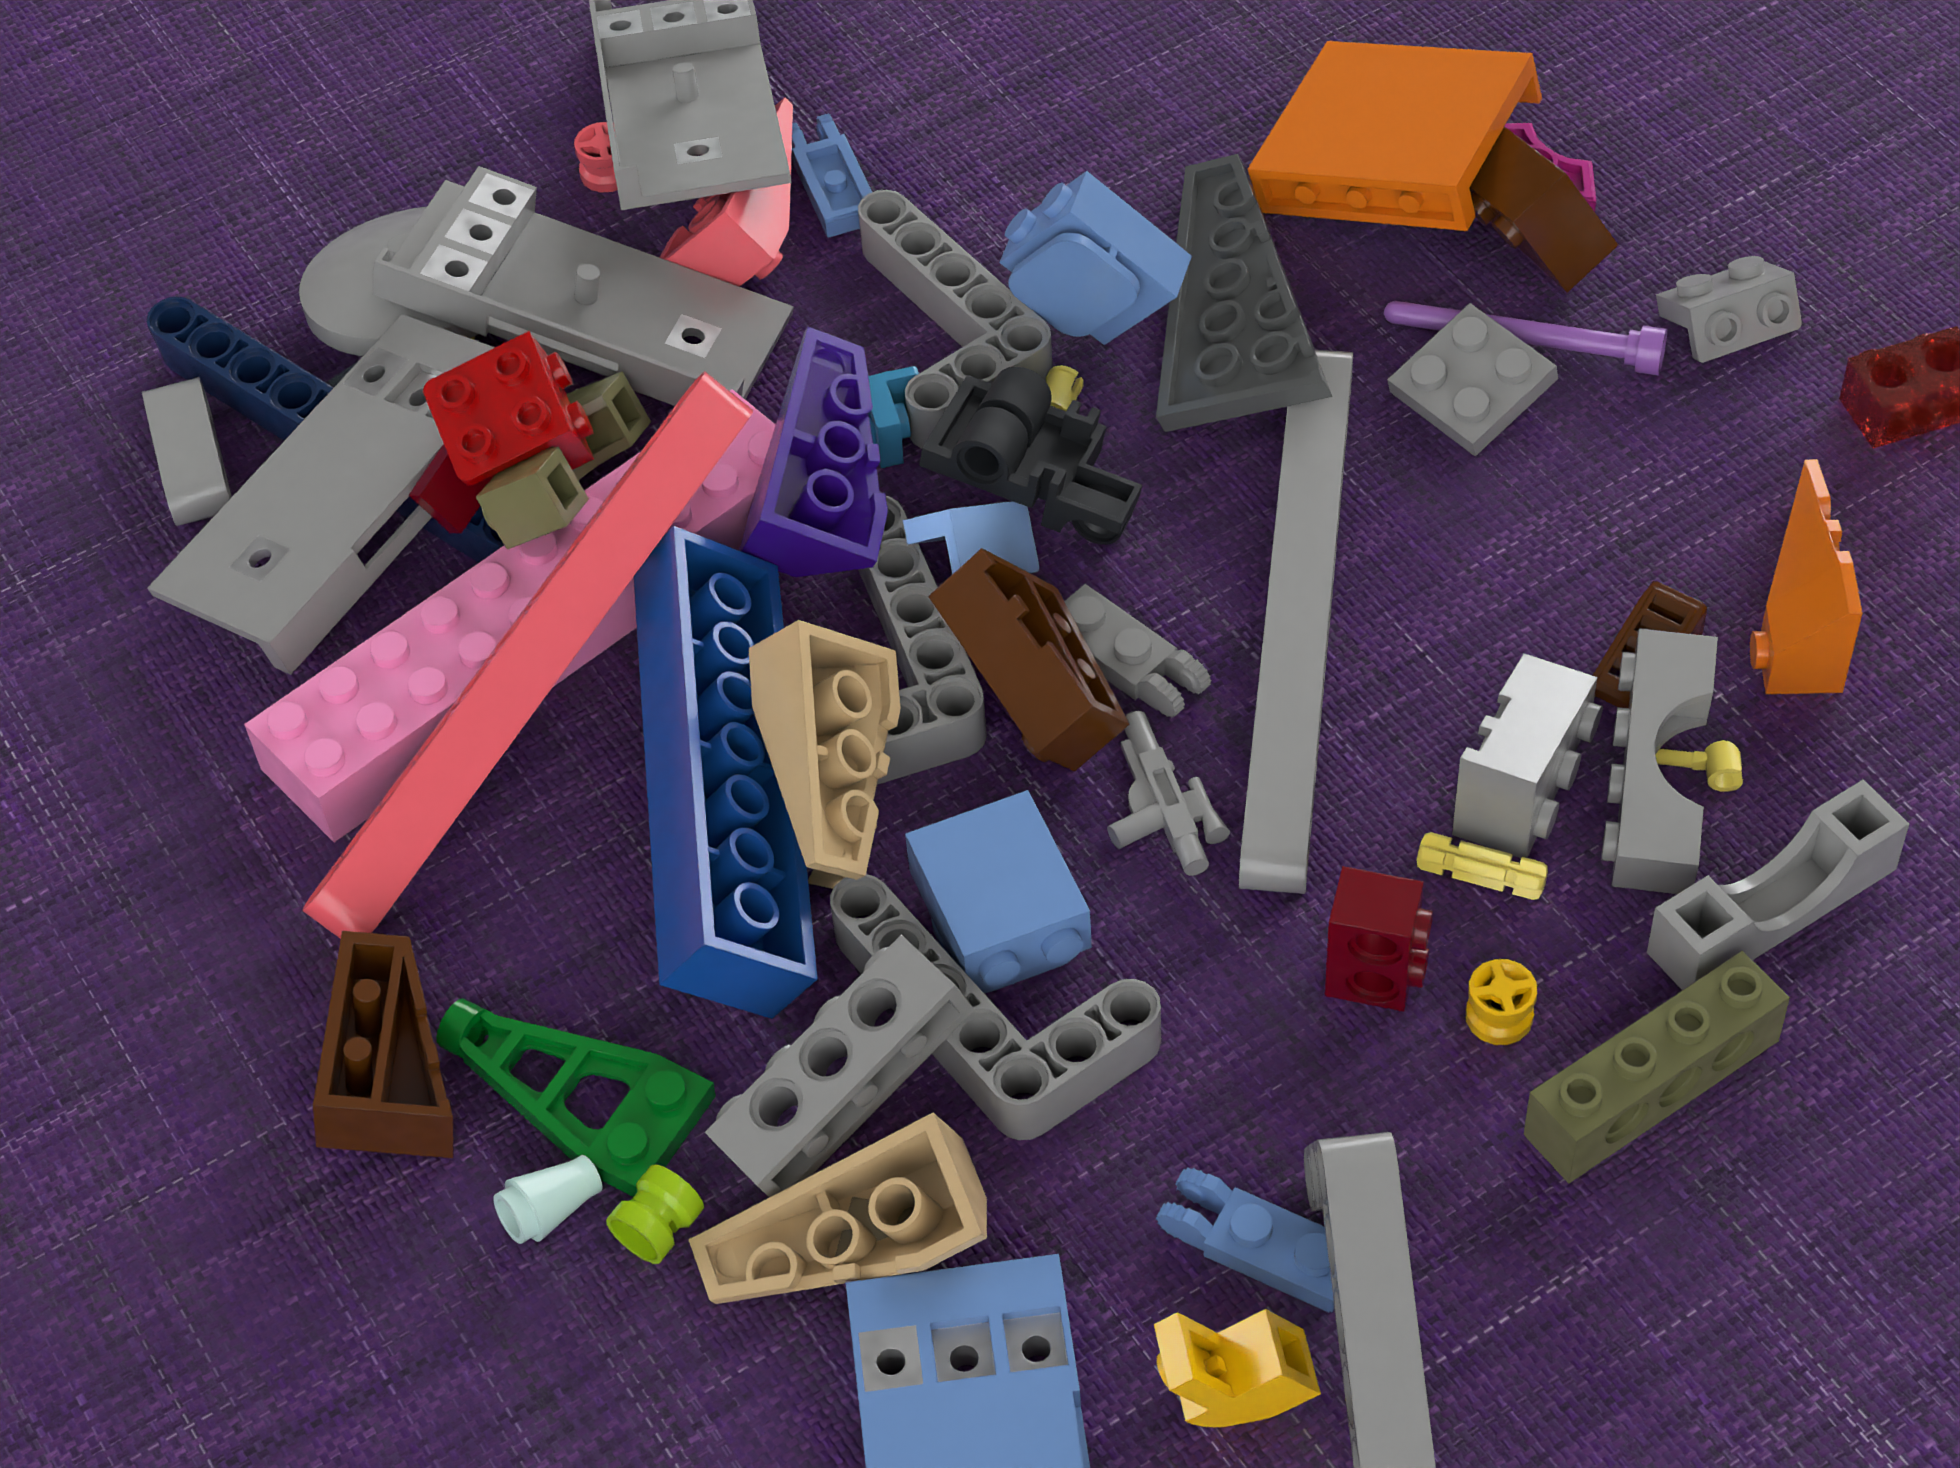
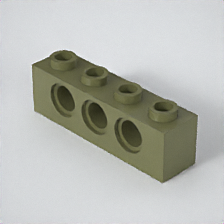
[1523,951,1790,1184]

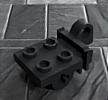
[919,366,1142,545]

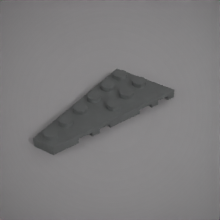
[1156,154,1333,432]

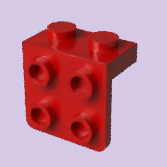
[423,331,594,485]

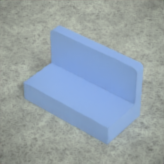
[903,501,1039,574]

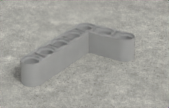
[858,190,1053,449]
[858,496,987,785]
[830,874,1161,1140]
[1304,1132,1436,1468]

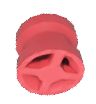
[574,122,617,193]

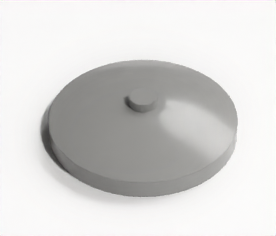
[299,207,478,357]

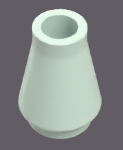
[494,1155,603,1244]

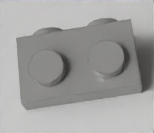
[1656,256,1802,363]

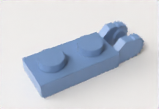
[791,113,872,238]
[1155,1167,1334,1313]

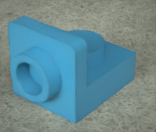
[868,366,919,468]

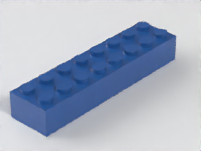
[634,526,818,1019]

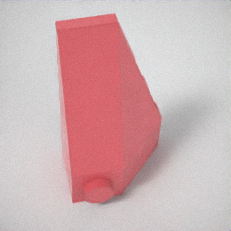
[659,97,793,287]

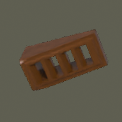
[1592,581,1707,708]

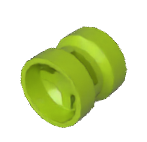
[606,1165,704,1264]

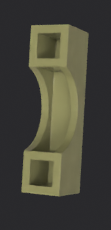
[476,371,651,550]

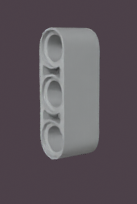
[142,377,232,526]

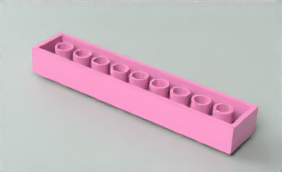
[244,389,776,843]

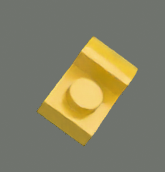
[1154,1309,1321,1427]

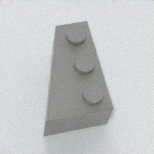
[1452,654,1603,858]

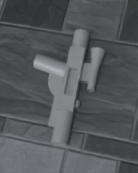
[1107,711,1230,876]

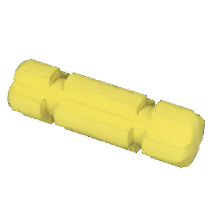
[1417,832,1548,900]

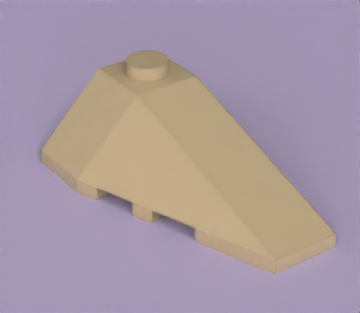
[749,620,901,880]
[689,1113,987,1304]

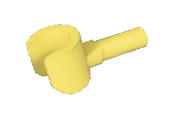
[1655,740,1743,792]

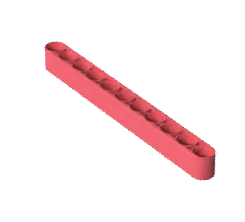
[302,371,753,939]

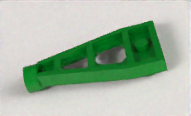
[436,998,716,1197]

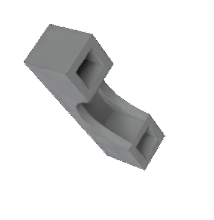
[1601,629,1718,894]
[1647,780,1909,991]

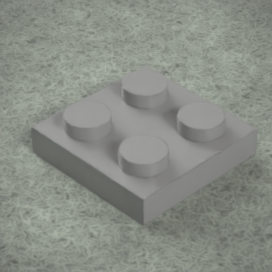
[1387,303,1558,456]

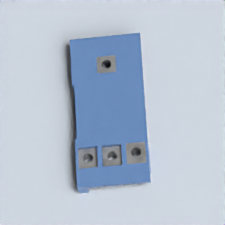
[846,1254,1090,1468]

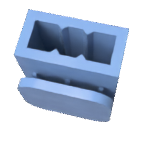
[999,171,1192,345]
[905,790,1092,993]

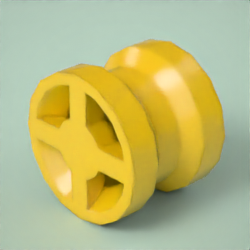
[1466,959,1537,1045]

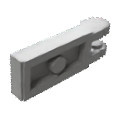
[1064,584,1212,718]

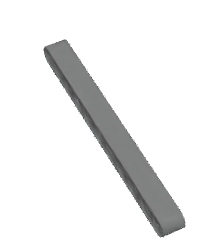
[1239,350,1353,894]

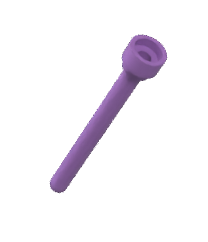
[1384,301,1667,376]

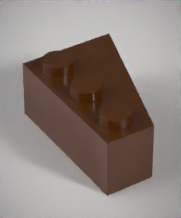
[1469,126,1618,293]
[928,548,1130,772]
[313,931,454,1158]

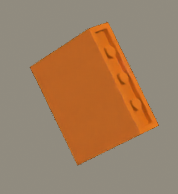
[1247,41,1542,231]

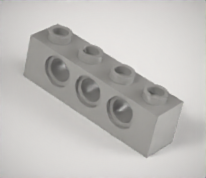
[705,935,975,1197]

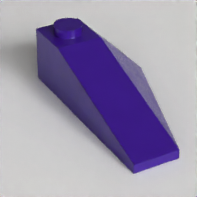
[739,327,888,578]

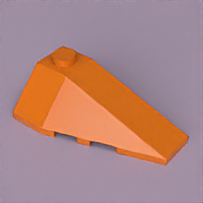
[1750,459,1862,694]

